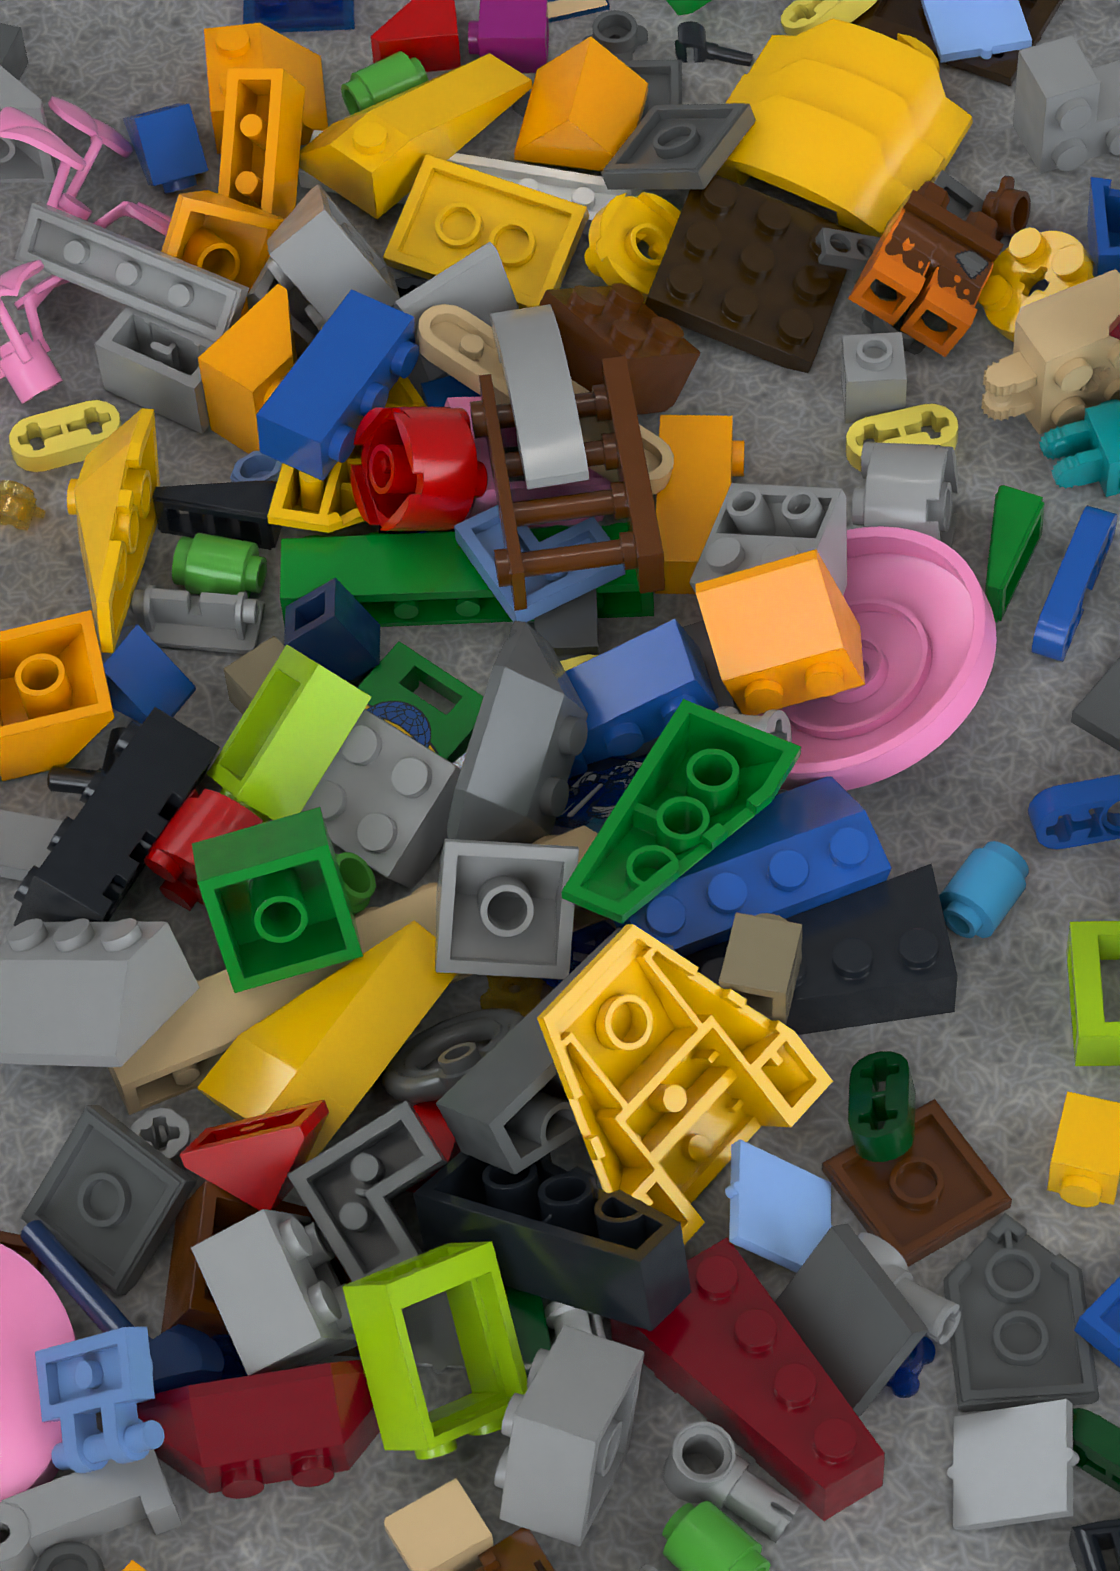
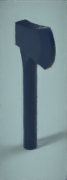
[20,1220,225,1403]

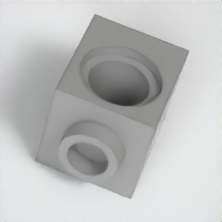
[841,332,907,424]

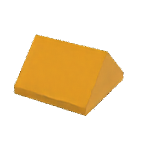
[514,36,648,171]
[161,190,285,319]

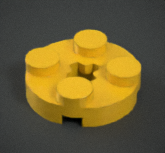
[584,192,681,304]
[978,227,1095,342]

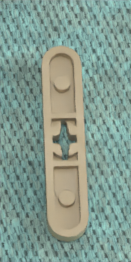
[416,304,674,494]

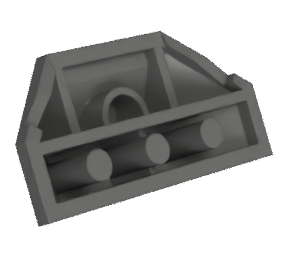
[439,621,588,864]

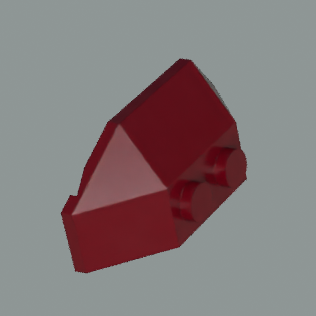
[137,1360,380,1499]

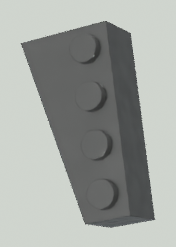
[436,927,675,1174]

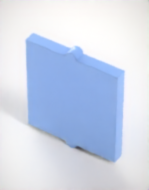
[920,0,1032,63]
[725,1139,832,1273]

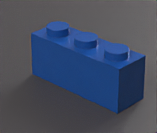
[256,289,420,481]
[565,619,719,782]

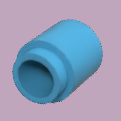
[939,841,1029,938]

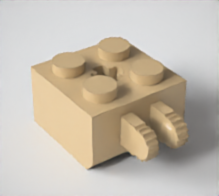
[981,269,1120,435]

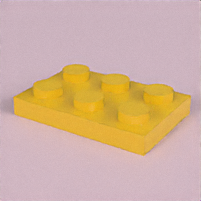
[383,154,590,309]

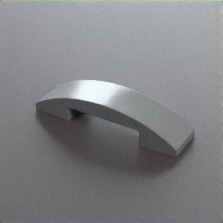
[490,304,589,490]

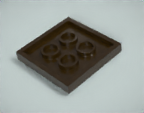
[645,174,861,373]

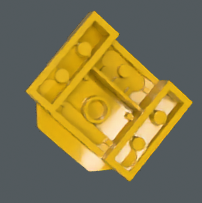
[716,19,973,237]

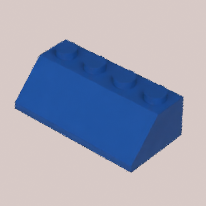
[613,776,892,957]

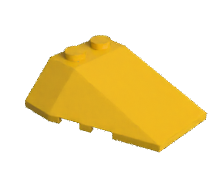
[537,924,833,1245]

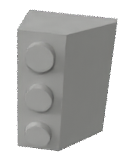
[0,918,200,1067]

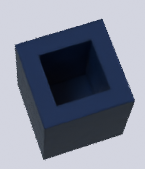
[284,577,380,682]

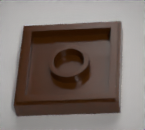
[822,1099,1012,1267]

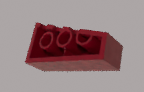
[610,1237,885,1521]

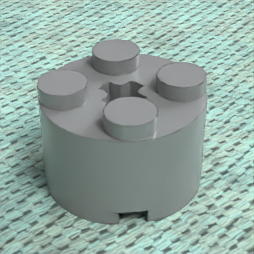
[852,442,958,548]

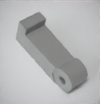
[0,1449,182,1571]

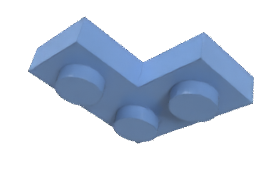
[454,505,625,623]

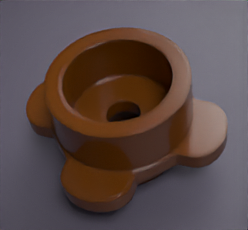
[982,175,1031,242]

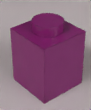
[468,0,549,73]

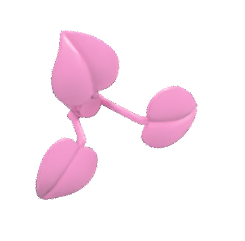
[0,96,171,236]
[0,259,69,404]

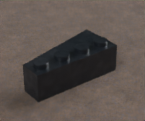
[14,707,220,926]
[684,864,958,1035]
[413,1151,691,1331]

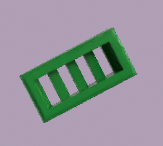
[985,485,1045,622]

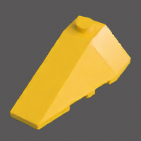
[299,53,532,220]
[67,408,160,653]
[196,920,457,1163]

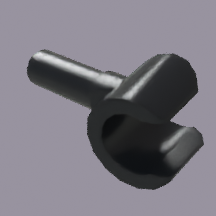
[675,21,753,66]

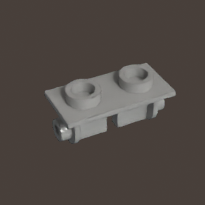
[132,584,265,654]

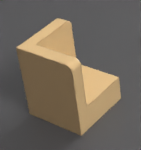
[384,1478,494,1571]

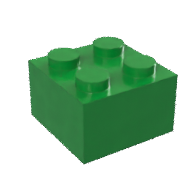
[192,807,363,993]

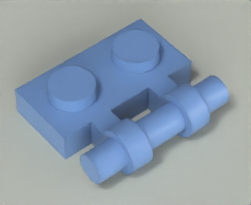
[35,1326,164,1473]

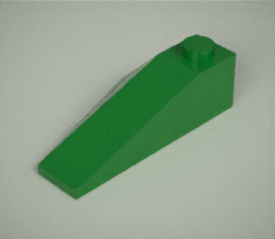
[562,699,801,924]

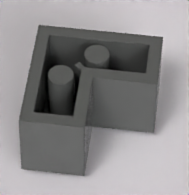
[287,1100,447,1282]

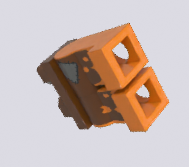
[848,181,1004,357]

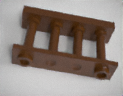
[470,356,665,611]

